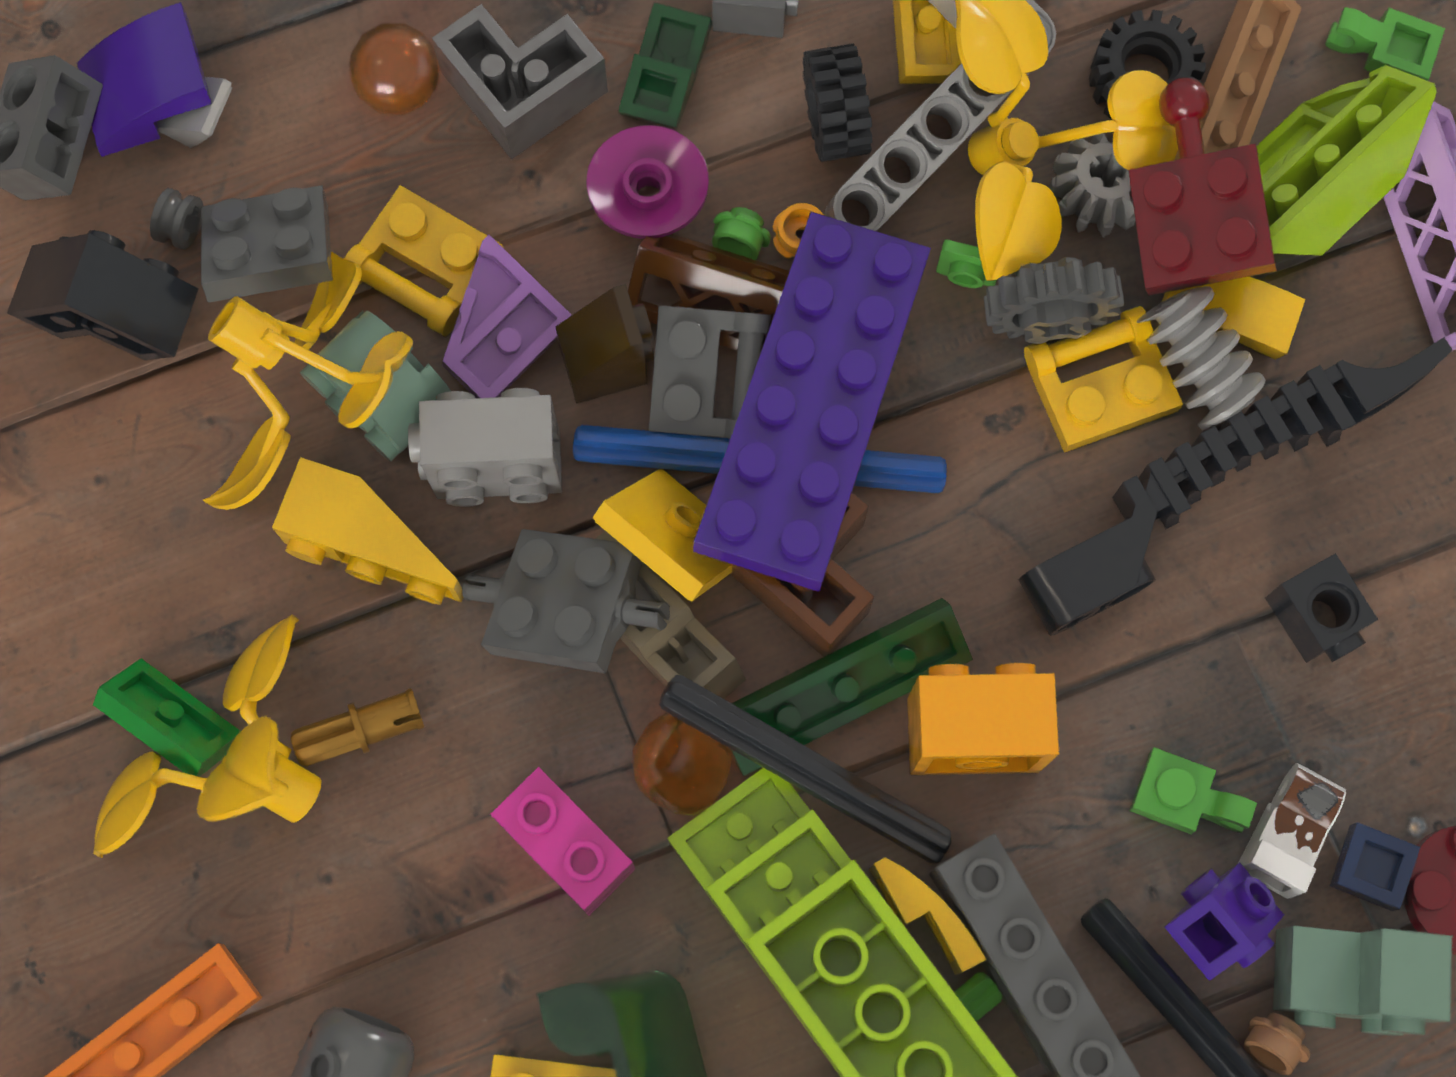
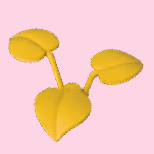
[955,0,1178,281]
[203,252,413,510]
[93,614,321,858]

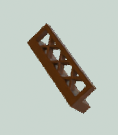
[628,234,790,350]

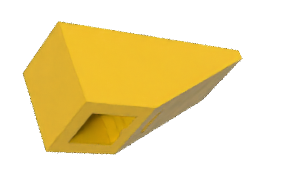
[272,457,464,605]

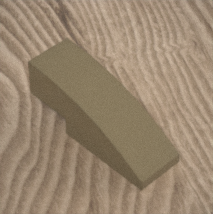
[596,531,746,699]

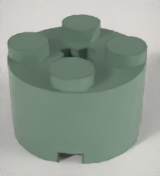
[300,310,451,462]

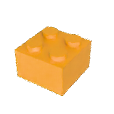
[907,663,1059,775]

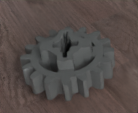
[984,257,1124,344]

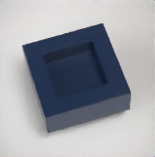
[1330,822,1420,911]

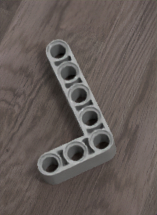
[824,0,1056,231]

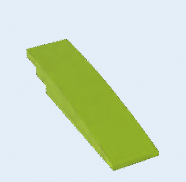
[667,768,1017,1077]

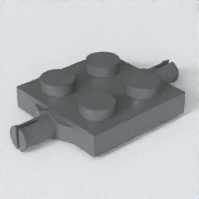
[462,529,670,674]

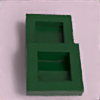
[618,2,713,130]

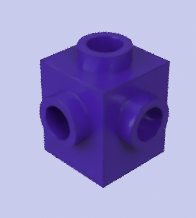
[1165,862,1284,981]

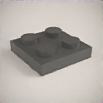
[201,185,333,303]

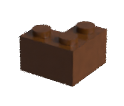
[732,492,874,657]

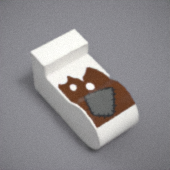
[1238,763,1346,899]

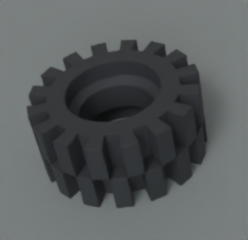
[1089,10,1206,120]
[803,43,873,162]

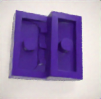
[77,2,212,157]

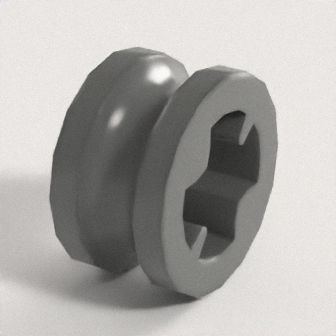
[150,188,203,250]

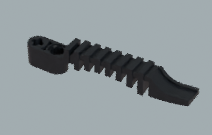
[1018,337,1452,636]

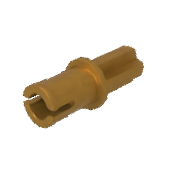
[291,688,425,766]

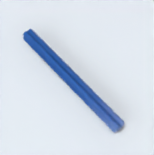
[573,425,947,494]

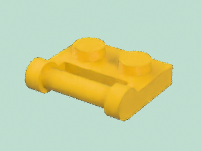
[344,185,503,337]
[1024,306,1183,453]

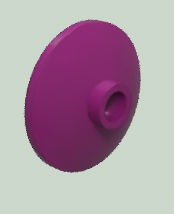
[586,125,709,239]

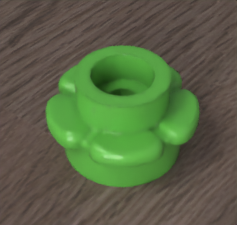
[712,207,771,260]

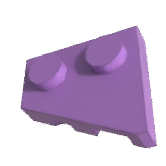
[442,235,571,399]

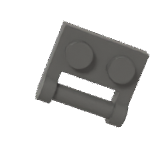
[649,306,772,439]

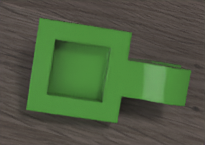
[1325,7,1445,81]
[1129,747,1257,835]

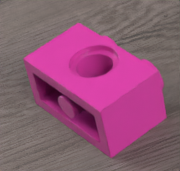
[490,767,635,916]

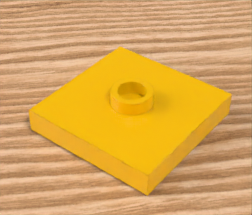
[593,469,732,601]

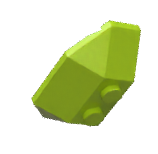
[1256,65,1437,256]

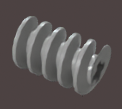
[1137,286,1266,430]

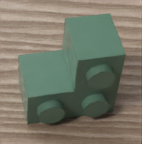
[1273,926,1452,1036]

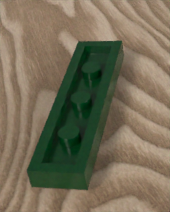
[729,598,973,776]

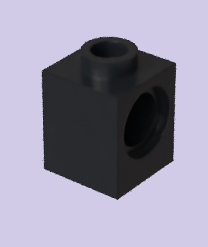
[1265,553,1379,663]

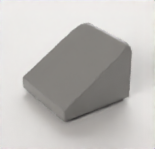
[156,77,232,148]

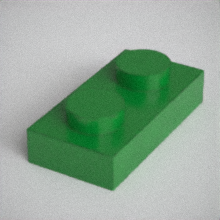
[93,658,241,777]

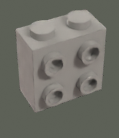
[408,388,562,507]

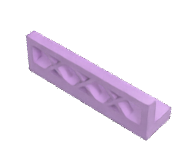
[1384,102,1456,352]

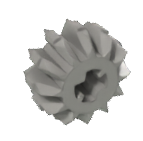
[1049,133,1136,238]

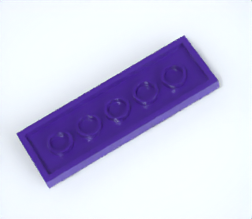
[693,212,931,592]

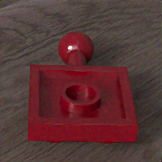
[1128,78,1277,295]

